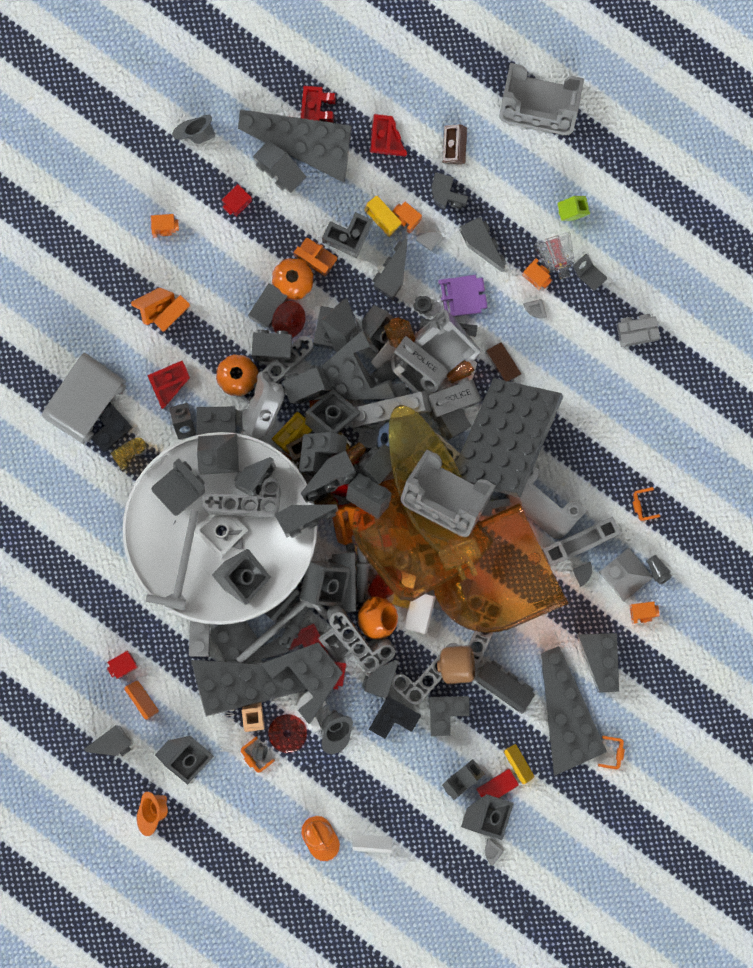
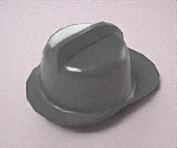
[172,115,215,144]
[322,710,353,754]

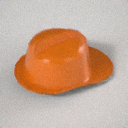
[137,792,168,836]
[301,816,340,861]

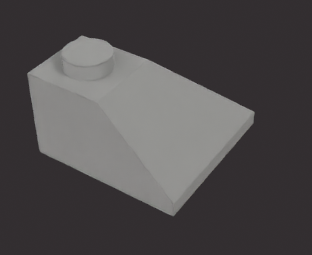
[599,548,653,602]

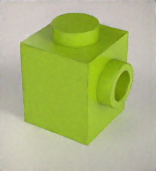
[557,196,590,221]

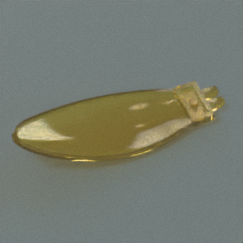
[389,405,482,581]

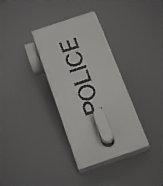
[394,336,448,392]
[427,378,482,417]

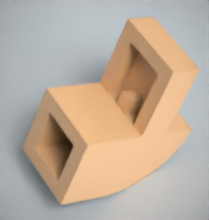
[242,702,265,732]

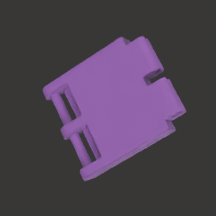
[438,275,488,317]

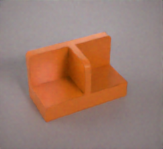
[293,238,337,277]
[131,288,175,325]

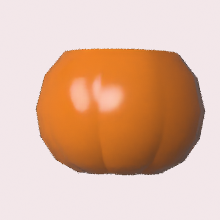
[272,258,314,300]
[216,354,258,396]
[358,597,398,639]

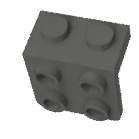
[151,458,205,516]

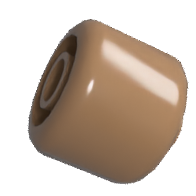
[437,645,475,684]

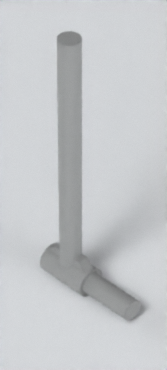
[146,510,199,610]
[236,591,328,663]

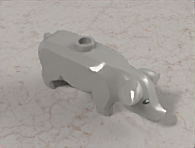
[240,372,284,441]

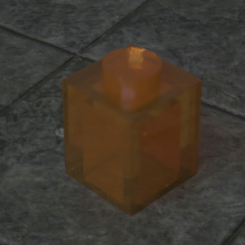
[384,317,416,348]

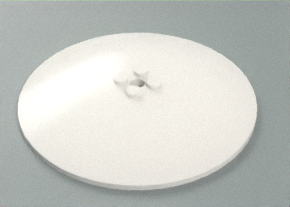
[123,432,317,625]

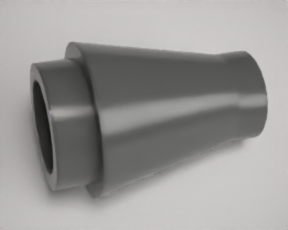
[647,555,672,585]

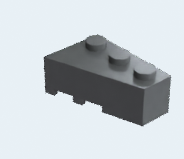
[576,633,619,693]

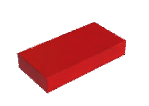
[476,769,519,798]

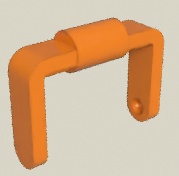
[632,487,660,521]
[241,736,276,773]
[598,736,625,769]

